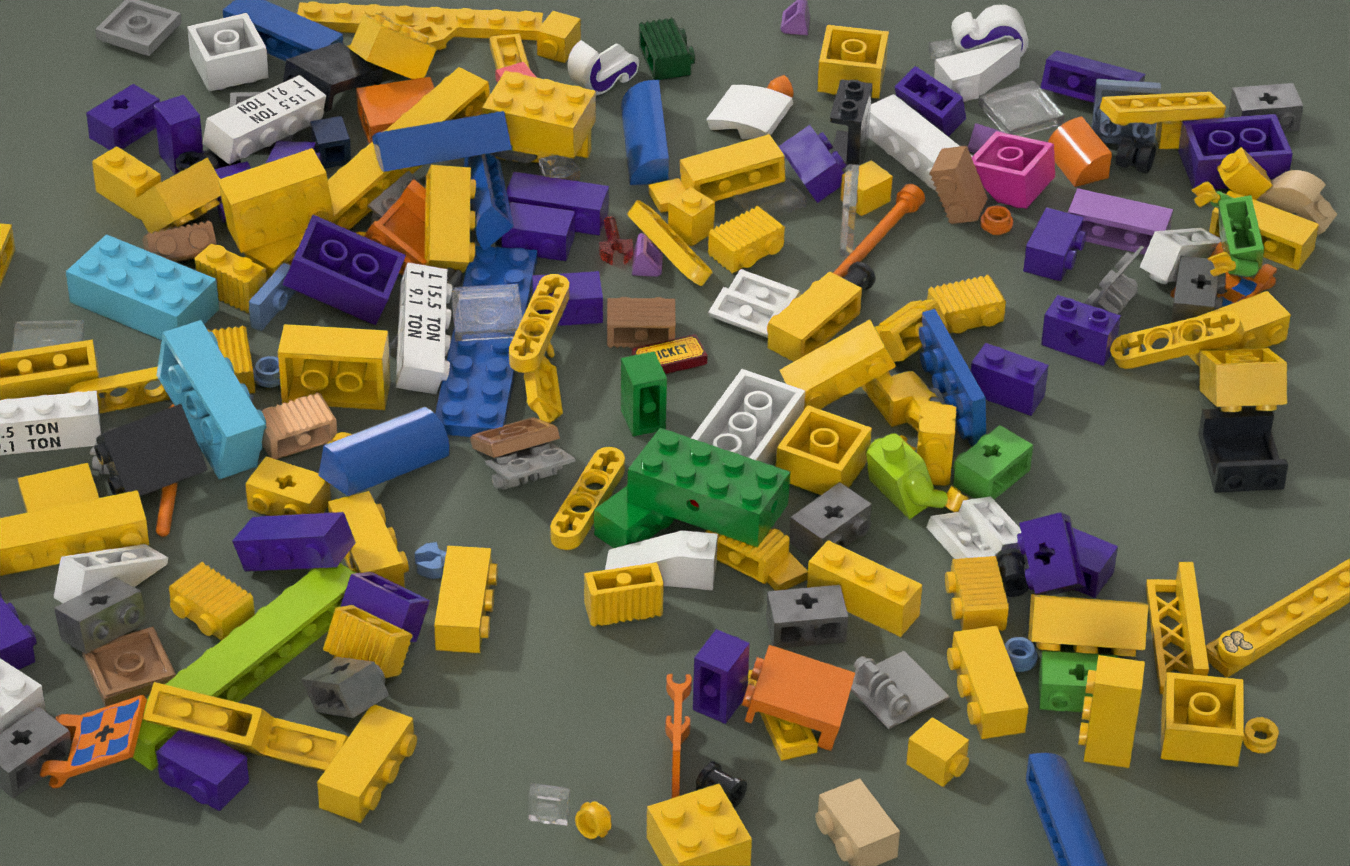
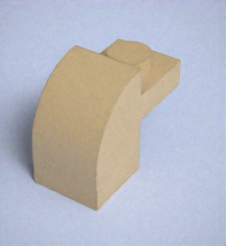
[1258,170,1337,236]

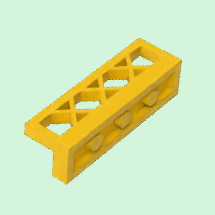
[1146,562,1209,694]

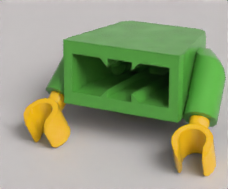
[1192,182,1264,277]

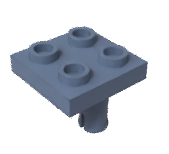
[1091,79,1161,144]

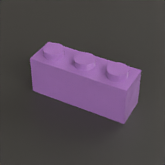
[1068,188,1173,255]

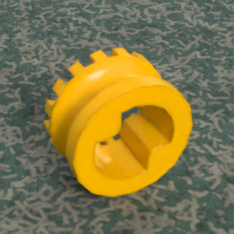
[1243,717,1279,753]

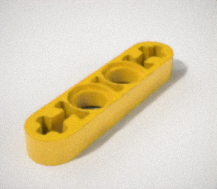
[627,200,713,286]
[509,274,569,373]
[1110,310,1244,369]
[68,367,170,414]
[550,447,625,550]

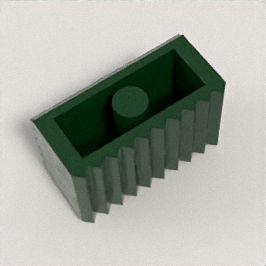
[639,17,695,80]

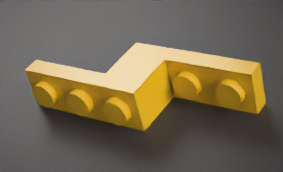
[143,682,348,772]

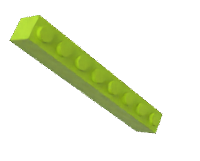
[132,563,356,771]

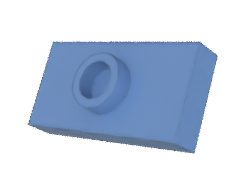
[249,263,296,331]

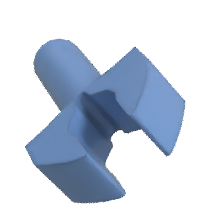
[415,542,481,579]

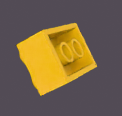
[482,71,596,159]
[218,148,335,253]
[278,324,391,410]
[1199,348,1287,412]
[1028,594,1148,657]

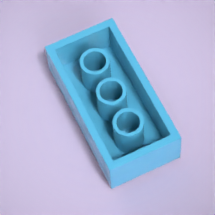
[66,234,219,340]
[156,320,266,479]

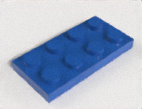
[919,309,986,447]

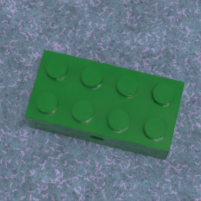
[627,428,790,547]

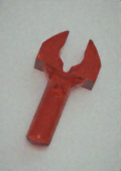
[599,216,633,265]

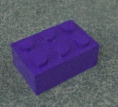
[1178,114,1293,189]
[282,215,406,325]

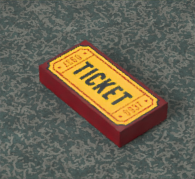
[632,334,708,374]

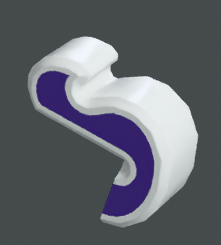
[951,5,1029,57]
[568,40,639,96]

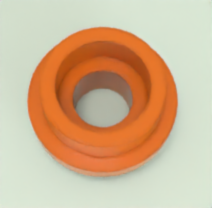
[980,206,1013,235]

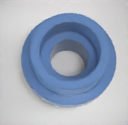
[253,356,280,388]
[1005,637,1038,672]

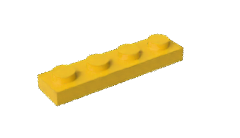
[1100,92,1226,126]

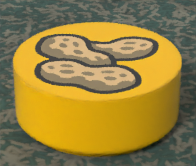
[1217,629,1256,665]

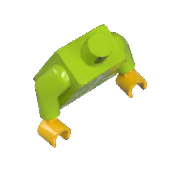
[866,433,969,520]

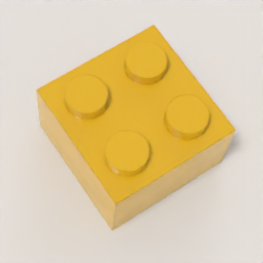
[349,13,437,79]
[817,25,889,99]
[131,157,221,234]
[776,405,872,495]
[1161,672,1244,767]
[647,784,752,866]

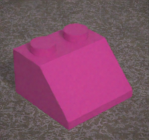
[972,131,1055,209]

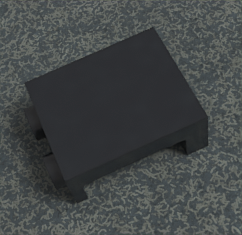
[283,42,384,112]
[830,79,872,173]
[94,404,208,497]
[1198,407,1288,493]

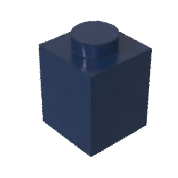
[310,116,351,169]

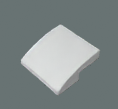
[706,85,794,139]
[708,269,800,338]
[926,496,1021,559]

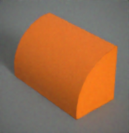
[1048,116,1112,187]

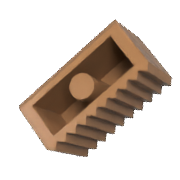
[929,146,988,224]
[142,220,217,262]
[607,297,676,348]

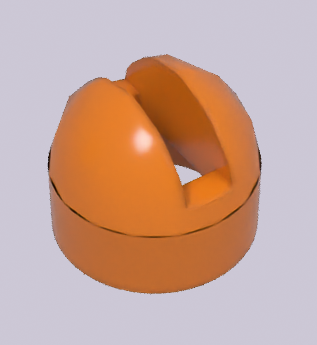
[767,75,794,98]

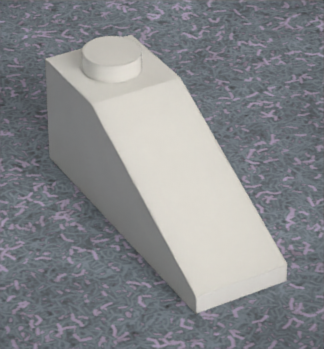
[934,39,1022,102]
[1140,228,1221,284]
[605,531,718,590]
[54,544,168,603]

